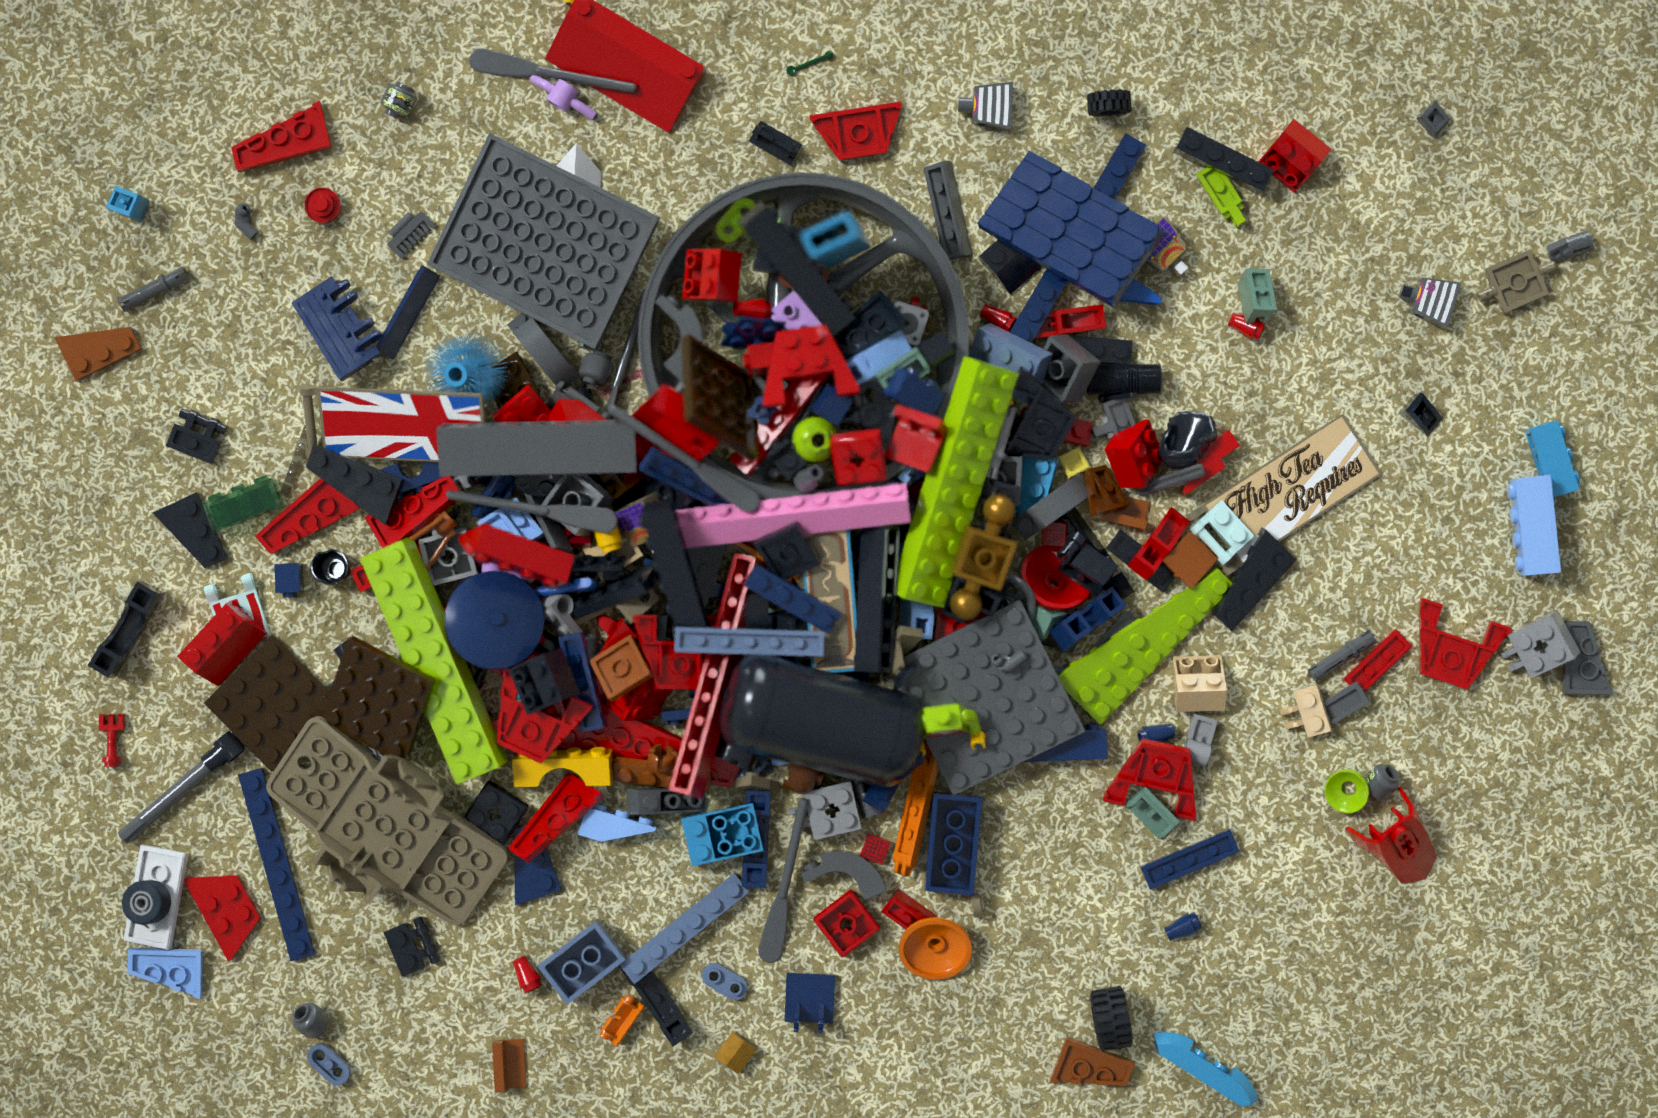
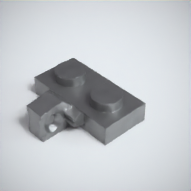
[1091,399,1136,439]

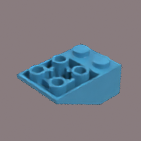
[681,803,763,867]

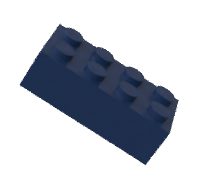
[924,791,982,896]

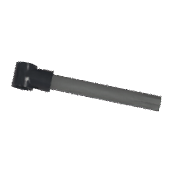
[118,731,245,844]

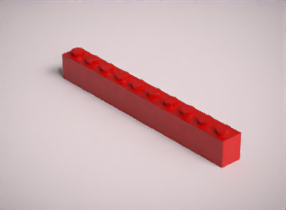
[669,553,767,799]

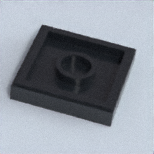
[754,521,822,580]

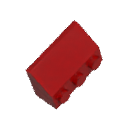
[177,600,267,686]

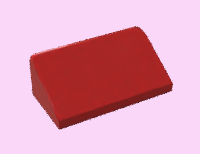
[881,888,937,929]

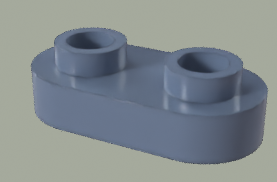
[702,963,747,1000]
[307,1043,351,1085]

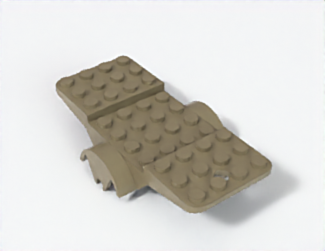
[266,716,509,925]

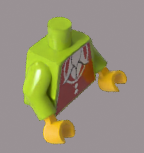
[921,704,985,756]

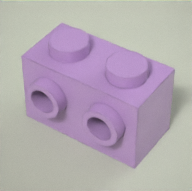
[771,291,822,330]

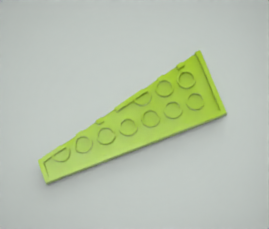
[1057,567,1232,725]

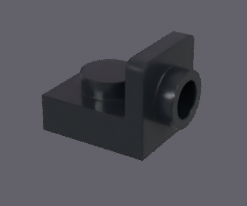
[768,438,807,481]

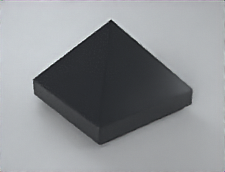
[1104,571,1135,600]

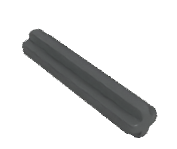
[1137,464,1206,496]

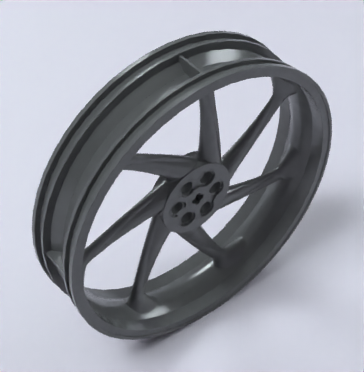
[638,172,969,500]

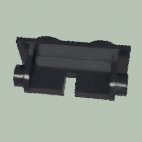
[749,120,802,165]
[573,554,625,580]

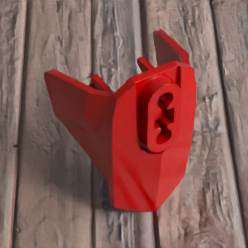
[1345,786,1437,883]

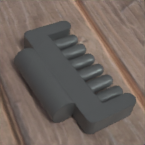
[388,211,435,259]

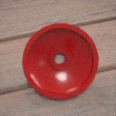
[1020,545,1090,611]

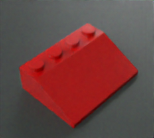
[458,523,574,589]

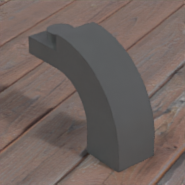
[655,294,703,383]
[507,313,579,390]
[1011,472,1087,541]
[801,849,887,900]

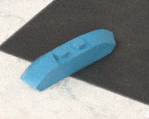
[1154,1032,1258,1107]

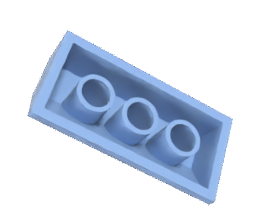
[1507,475,1561,576]

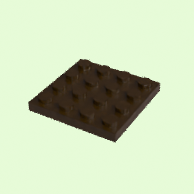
[681,334,759,461]
[204,635,330,772]
[322,635,436,760]

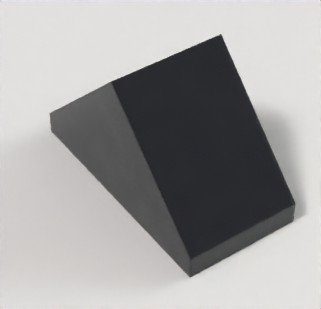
[1399,392,1443,437]

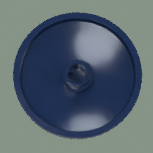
[445,571,544,670]

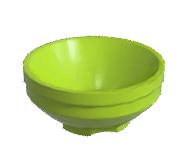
[792,417,837,462]
[1324,769,1369,813]

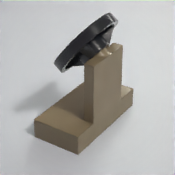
[888,626,923,691]

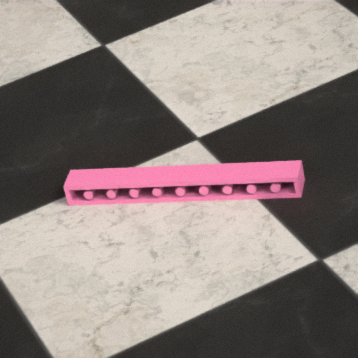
[676,484,911,548]

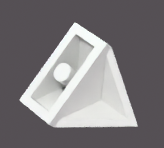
[557,143,601,187]

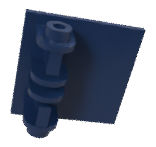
[721,316,786,349]

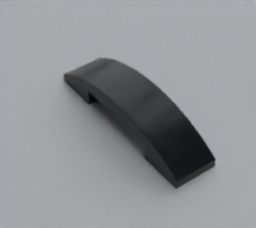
[619,965,693,1047]

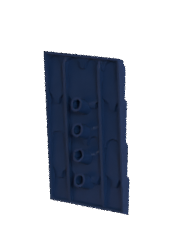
[977,151,1164,308]

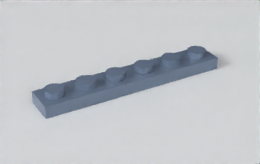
[674,627,824,657]
[620,873,749,984]

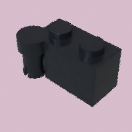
[1056,531,1118,597]

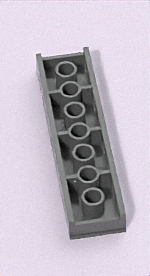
[436,420,638,476]

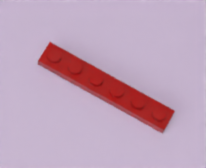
[729,373,831,476]

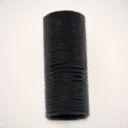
[1087,363,1162,395]

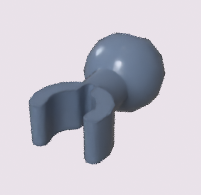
[736,756,774,778]

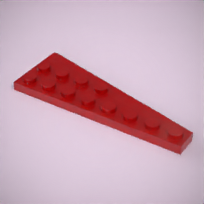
[556,697,740,788]

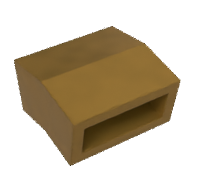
[714,1031,756,1074]

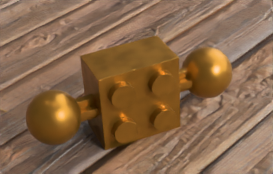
[950,494,1017,620]

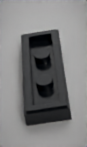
[1105,529,1175,593]

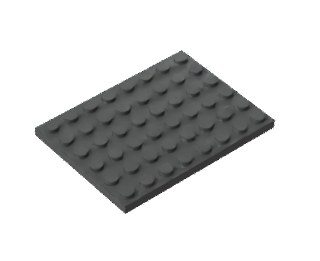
[427,133,661,350]

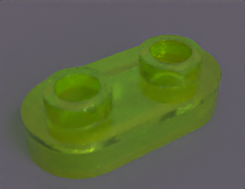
[716,198,756,243]

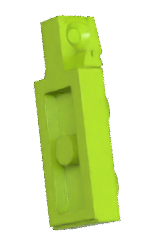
[1195,167,1246,228]

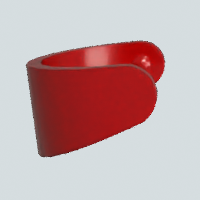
[596,614,619,636]

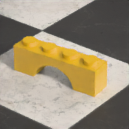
[512,747,613,787]

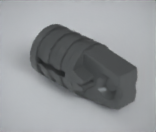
[1547,230,1594,261]

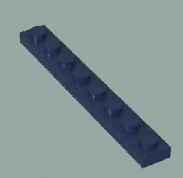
[238,768,315,961]

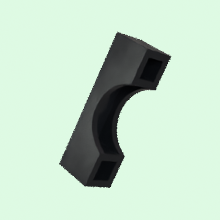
[1173,127,1274,195]
[87,581,165,678]

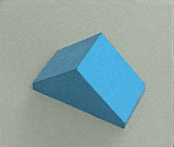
[106,186,150,223]

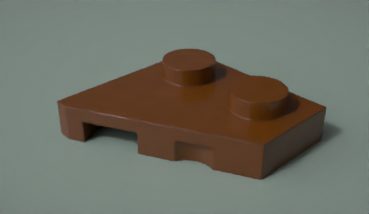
[1084,465,1130,518]

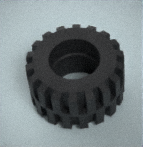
[1090,986,1133,1052]

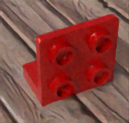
[884,404,948,473]
[606,678,672,721]

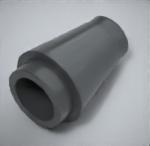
[795,465,823,493]

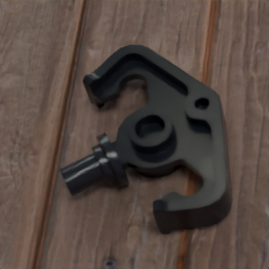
[840,379,895,450]

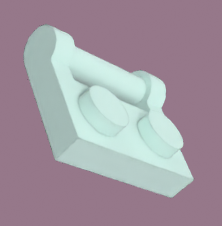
[1190,500,1254,565]

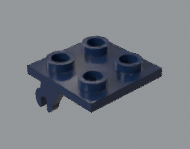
[784,972,835,1034]

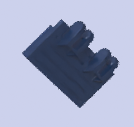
[291,276,382,382]

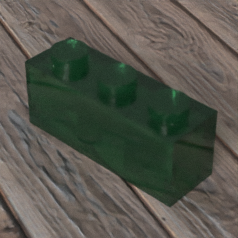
[203,475,285,531]

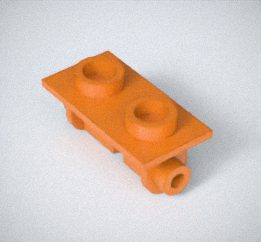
[599,994,645,1047]

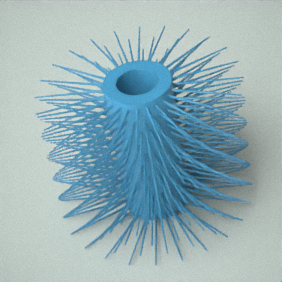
[422,333,510,404]

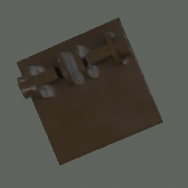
[483,352,540,409]

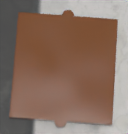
[1162,531,1218,589]

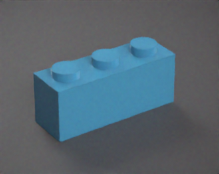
[1524,420,1580,498]

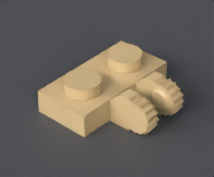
[1279,684,1332,738]

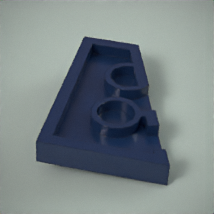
[514,824,561,905]

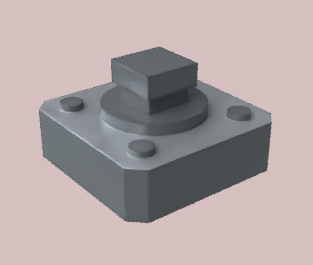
[893,300,929,345]

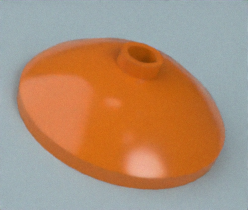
[899,918,972,980]

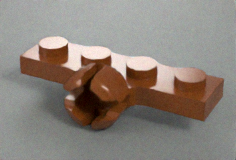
[613,744,711,793]

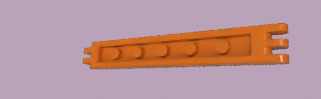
[892,738,939,877]

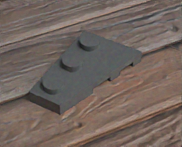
[1562,621,1613,694]

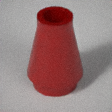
[732,298,771,320]
[979,304,1017,332]
[1228,312,1266,341]
[512,956,542,994]

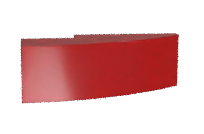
[1034,304,1106,340]
[1180,430,1240,496]
[1127,507,1190,581]

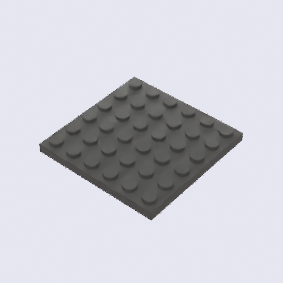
[894,599,1085,795]

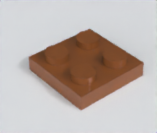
[589,635,654,702]

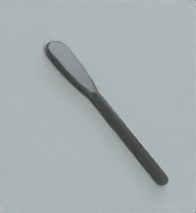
[469,48,637,92]
[604,290,645,420]
[608,405,759,512]
[446,490,618,533]
[758,798,808,963]

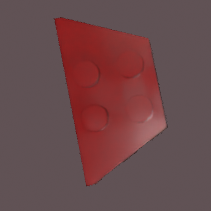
[809,101,902,161]
[184,875,261,961]

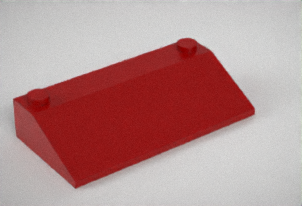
[545,0,706,133]
[607,384,718,481]

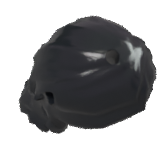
[1158,410,1218,471]

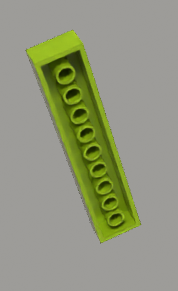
[896,356,1019,608]
[360,537,509,785]

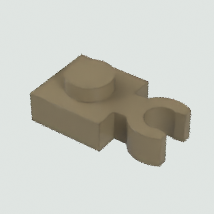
[736,772,780,793]

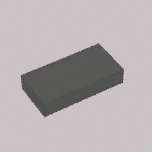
[1323,681,1370,725]

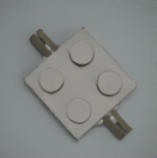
[1477,250,1557,313]

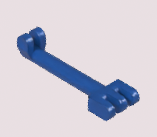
[532,578,598,597]

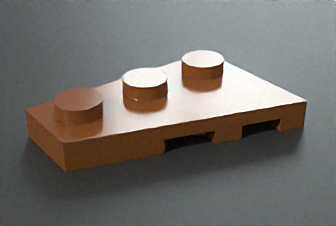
[54,327,142,381]
[1049,1036,1135,1086]

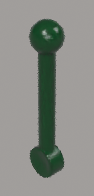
[786,51,834,76]

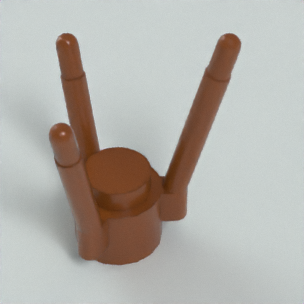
[411,510,457,572]

